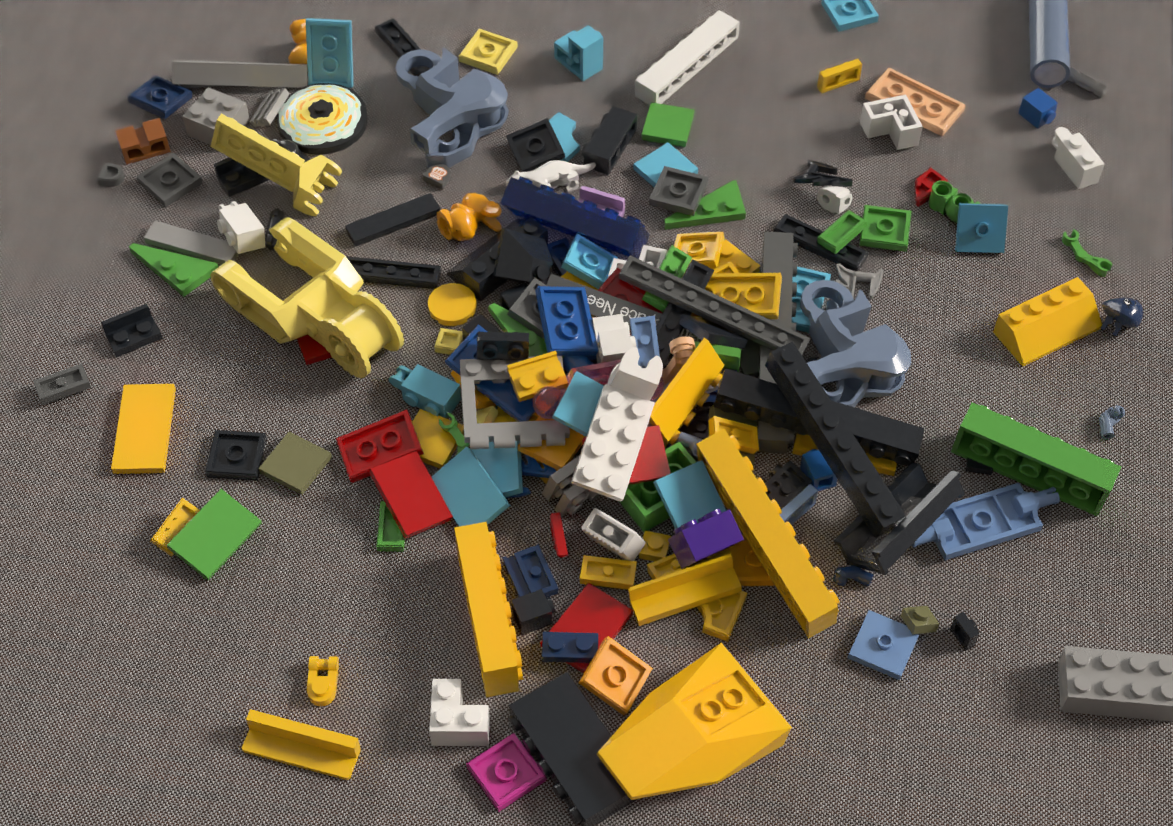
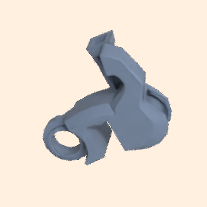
[395,48,509,169]
[800,280,911,407]

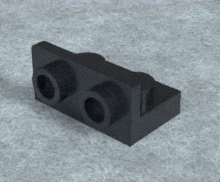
[214,157,269,197]
[101,304,163,358]
[477,331,529,361]
[763,460,813,509]

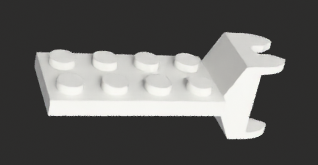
[571,347,663,502]

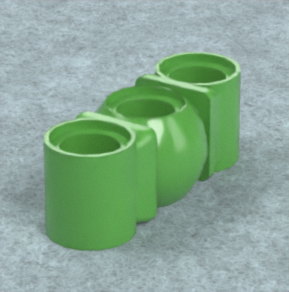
[929,181,980,222]

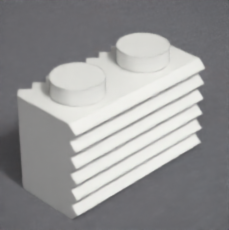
[582,508,645,561]

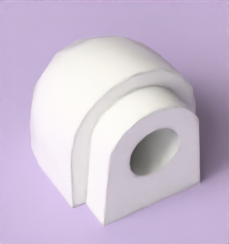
[817,185,853,214]

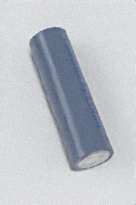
[1029,0,1070,88]

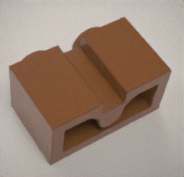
[115,118,171,165]

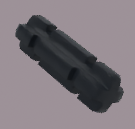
[265,208,285,250]

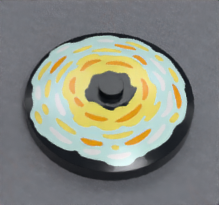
[277,83,368,155]

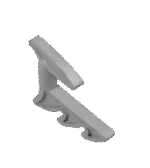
[836,264,883,300]

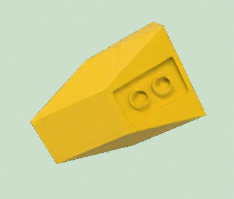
[597,643,792,800]

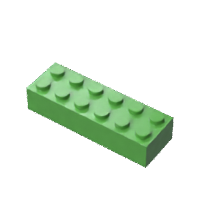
[951,402,1121,516]

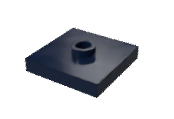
[128,75,192,119]

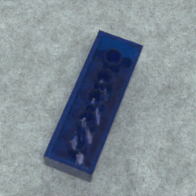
[500,176,650,259]

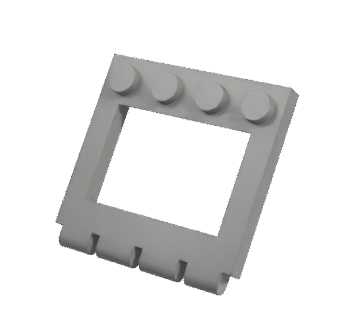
[460,356,570,450]

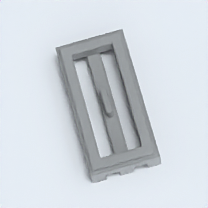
[249,88,289,127]

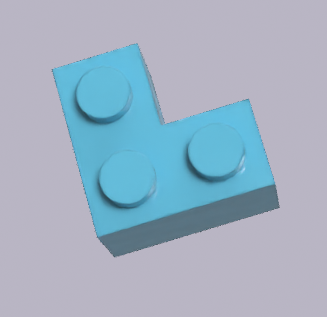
[554,25,604,81]

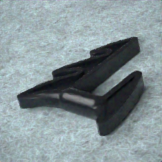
[793,160,853,187]

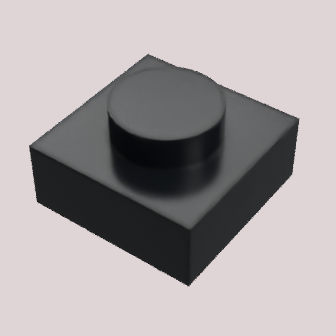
[950,612,980,651]

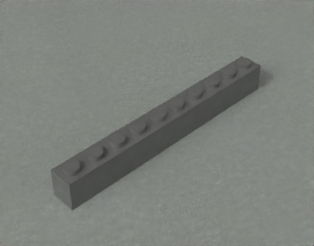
[757,231,798,454]

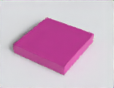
[466,733,547,812]

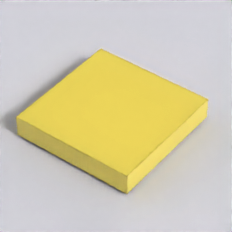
[459,29,518,75]

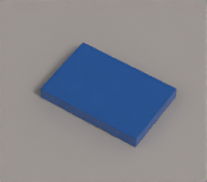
[535,286,598,356]

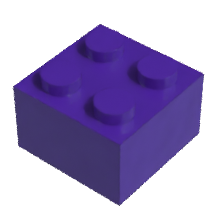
[668,509,744,569]

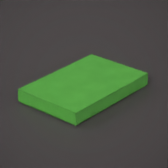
[167,489,262,581]

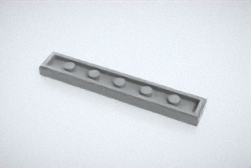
[172,60,308,88]

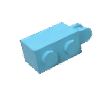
[389,364,462,419]

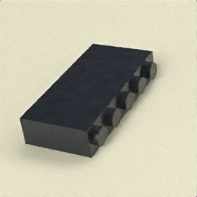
[508,672,638,826]

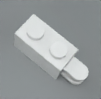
[1052,127,1104,189]
[217,201,265,254]

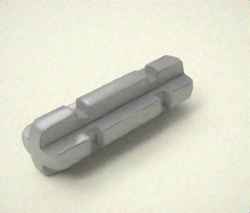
[1068,68,1108,97]

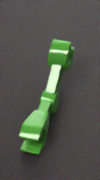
[1062,229,1113,277]
[439,413,469,454]

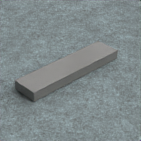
[144,221,239,265]

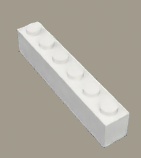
[635,10,740,105]

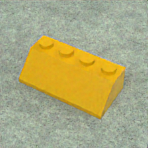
[993,277,1102,367]
[649,338,724,448]

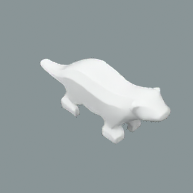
[506,160,596,203]

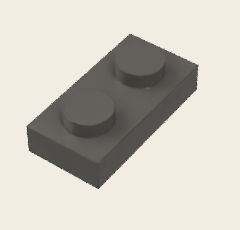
[33,364,91,405]

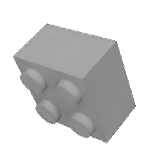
[182,87,250,145]

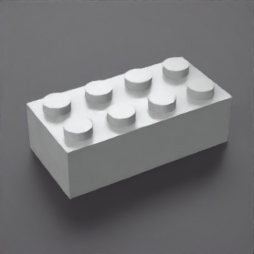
[1058,646,1173,722]

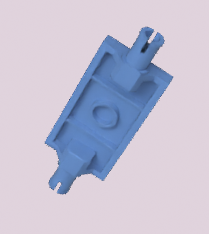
[911,483,1060,560]

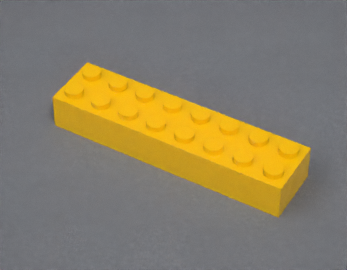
[696,429,840,639]

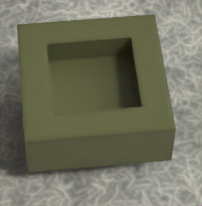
[900,605,939,635]

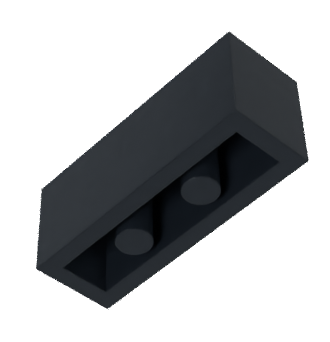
[582,106,638,175]

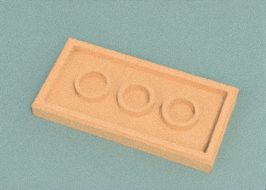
[865,67,966,137]

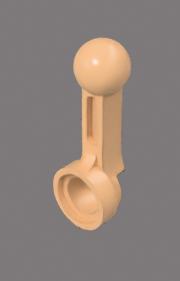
[662,337,696,385]

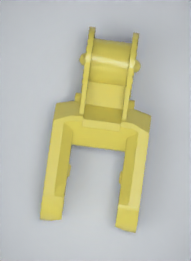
[210,217,404,379]

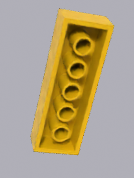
[454,522,523,698]

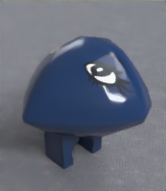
[1101,298,1143,336]

